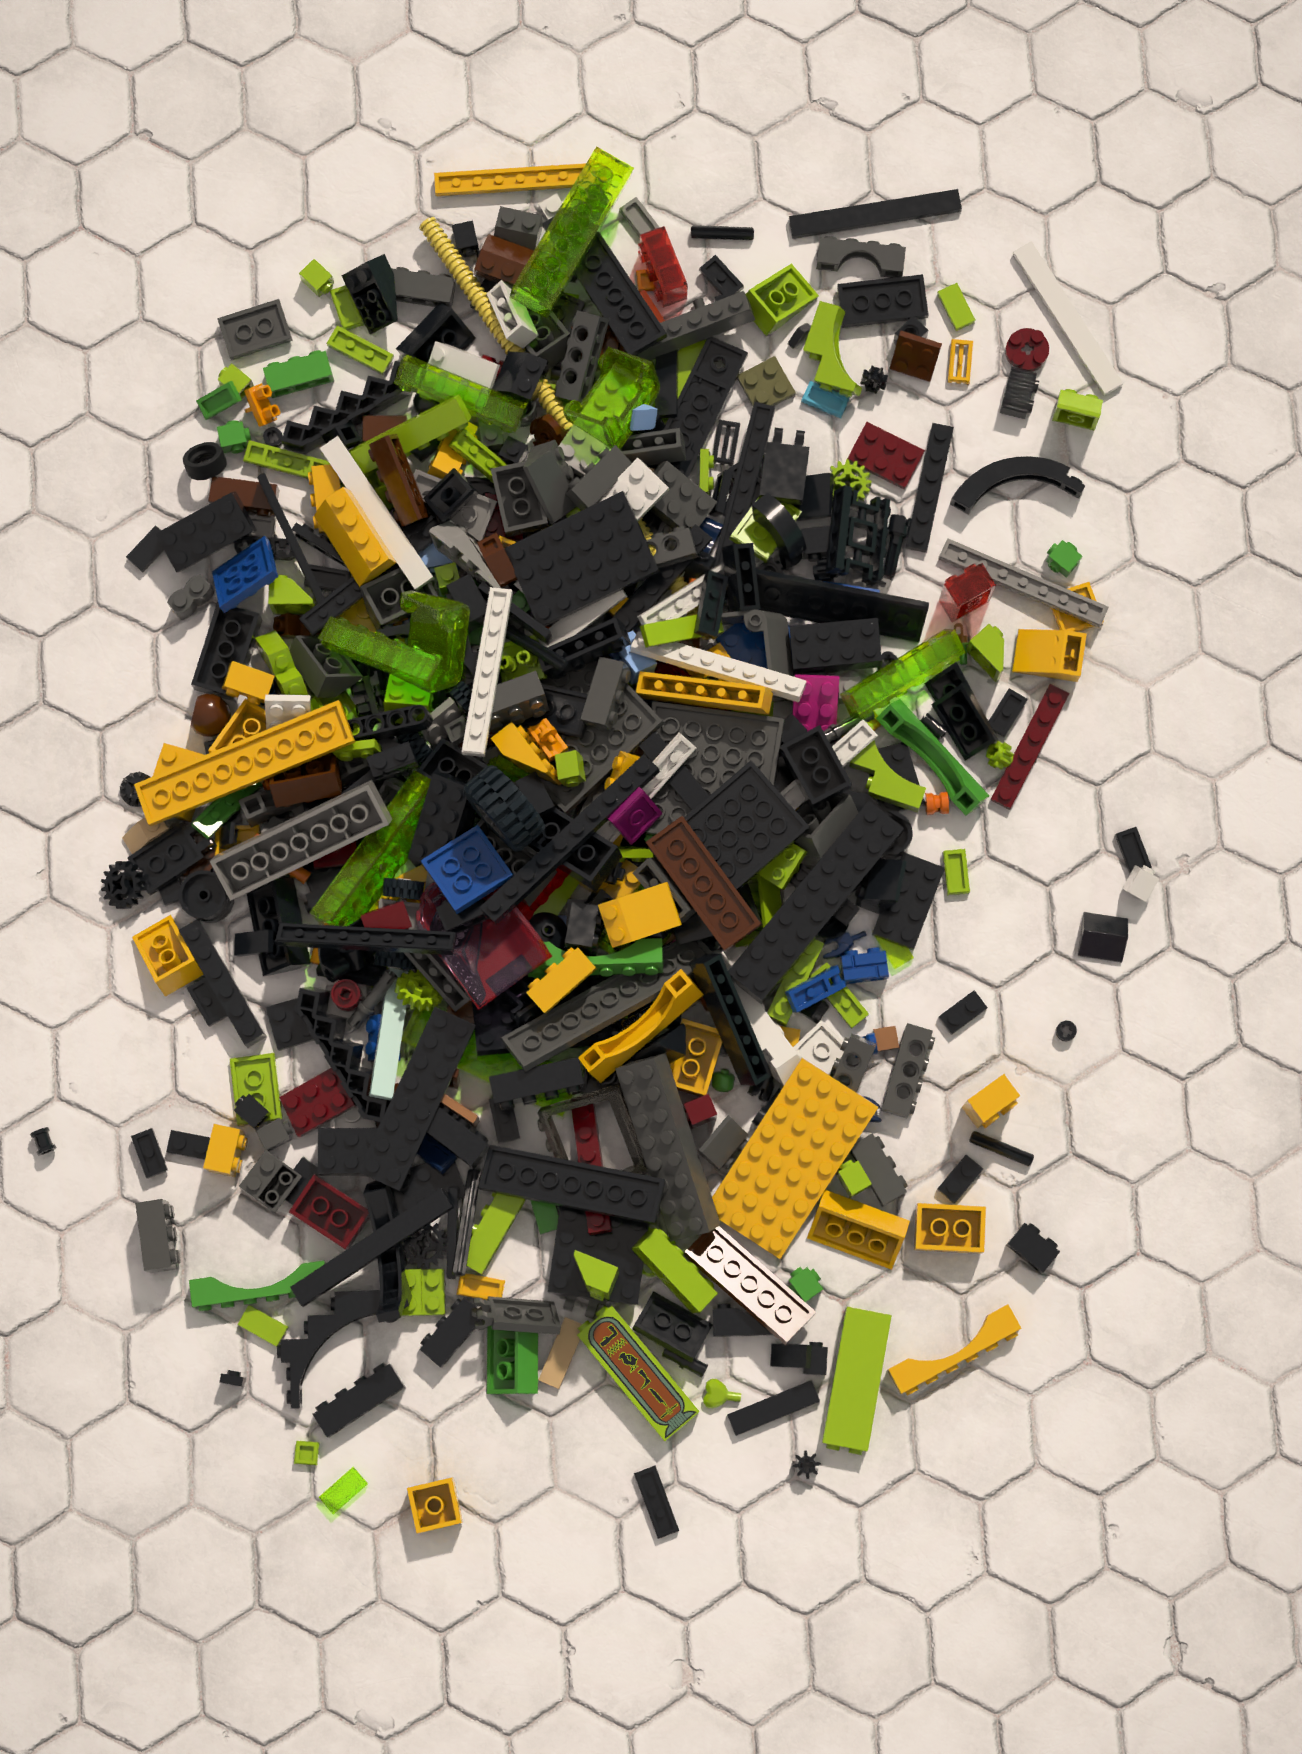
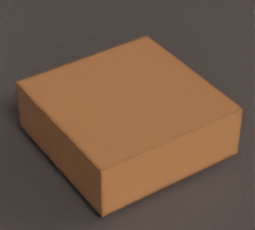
[873,1026,899,1052]

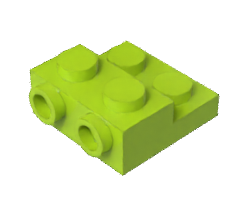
[402,1269,445,1316]

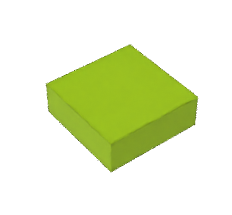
[294,1441,320,1465]

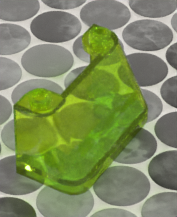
[563,347,660,449]
[392,591,470,693]

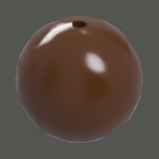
[190,694,231,737]

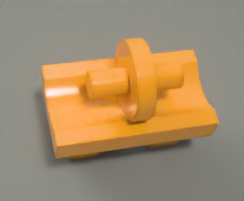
[244,383,281,427]
[527,718,568,761]

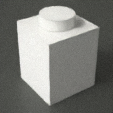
[1122,865,1159,902]

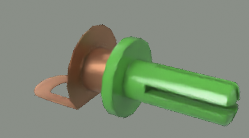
[954,623,969,665]

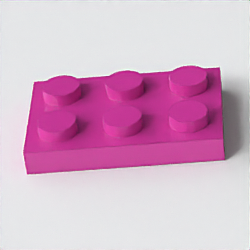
[793,674,839,742]

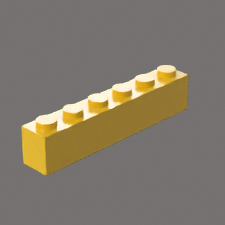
[636,671,773,715]

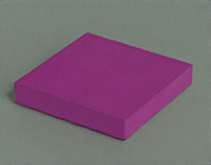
[608,787,662,845]

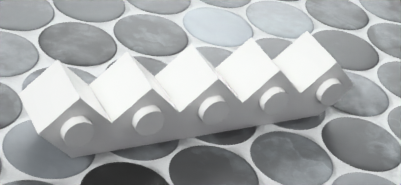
[710,950,803,1085]

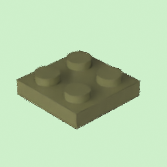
[737,356,796,406]

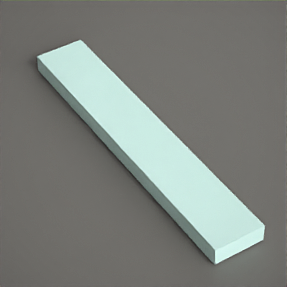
[369,968,408,1101]

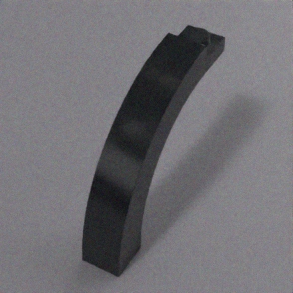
[950,456,1085,515]

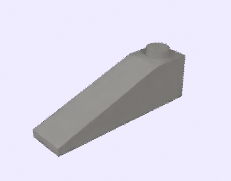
[429,521,501,588]

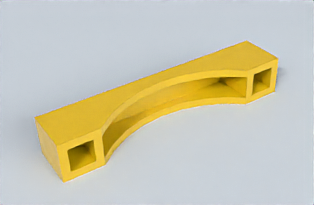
[578,969,704,1083]
[887,1304,1022,1396]

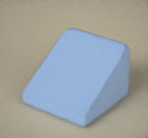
[630,404,657,431]

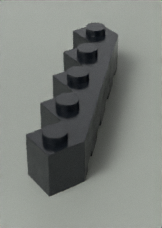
[281,361,418,454]
[296,986,390,1122]

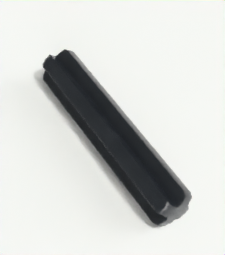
[691,225,754,240]
[969,1131,1034,1166]

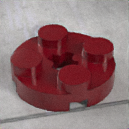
[1005,328,1049,372]

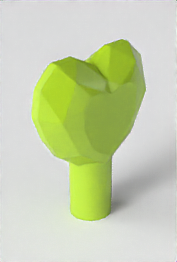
[703,1379,741,1409]

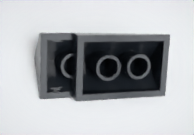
[924,662,998,761]

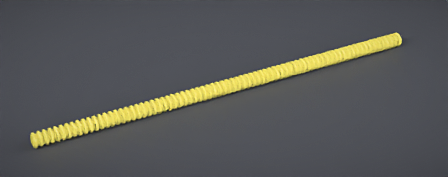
[419,217,710,640]

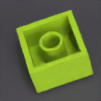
[384,674,434,724]

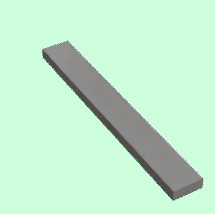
[938,538,1109,628]

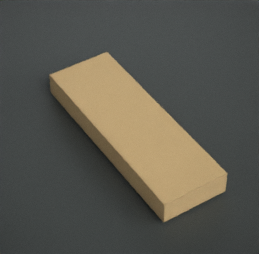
[538,1317,582,1389]

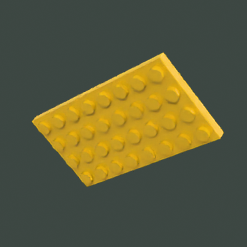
[712,1058,878,1259]

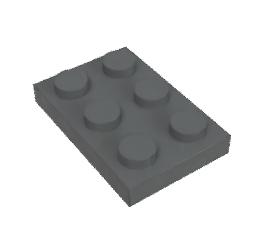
[217,299,293,360]

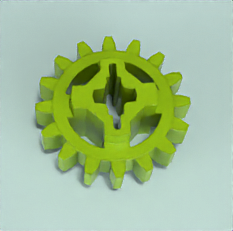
[830,459,871,502]
[394,969,443,1012]

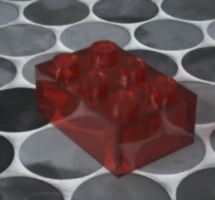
[638,226,688,308]
[939,563,996,623]

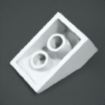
[422,341,500,407]

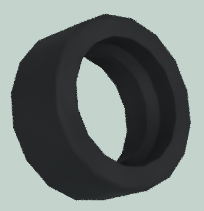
[183,442,227,480]

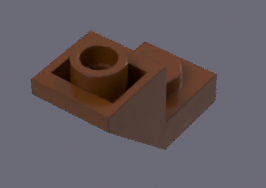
[477,532,518,588]
[273,613,322,639]

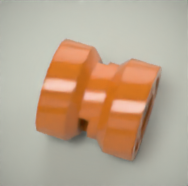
[925,792,949,815]

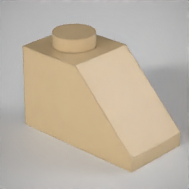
[122,818,169,854]

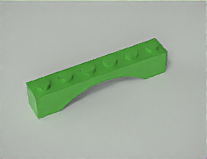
[876,699,989,816]
[526,938,663,979]
[189,1260,327,1312]

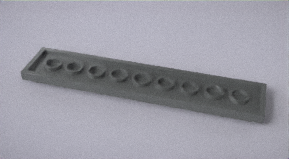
[501,940,713,1072]

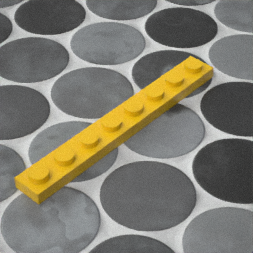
[434,162,607,196]

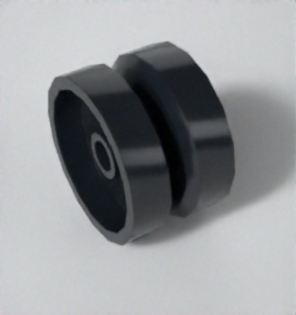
[179,870,234,923]

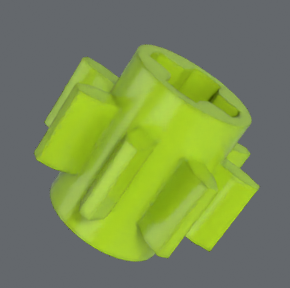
[986,741,1014,770]

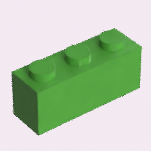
[263,350,334,398]

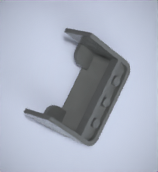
[721,610,794,702]

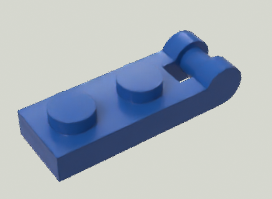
[785,965,846,1013]

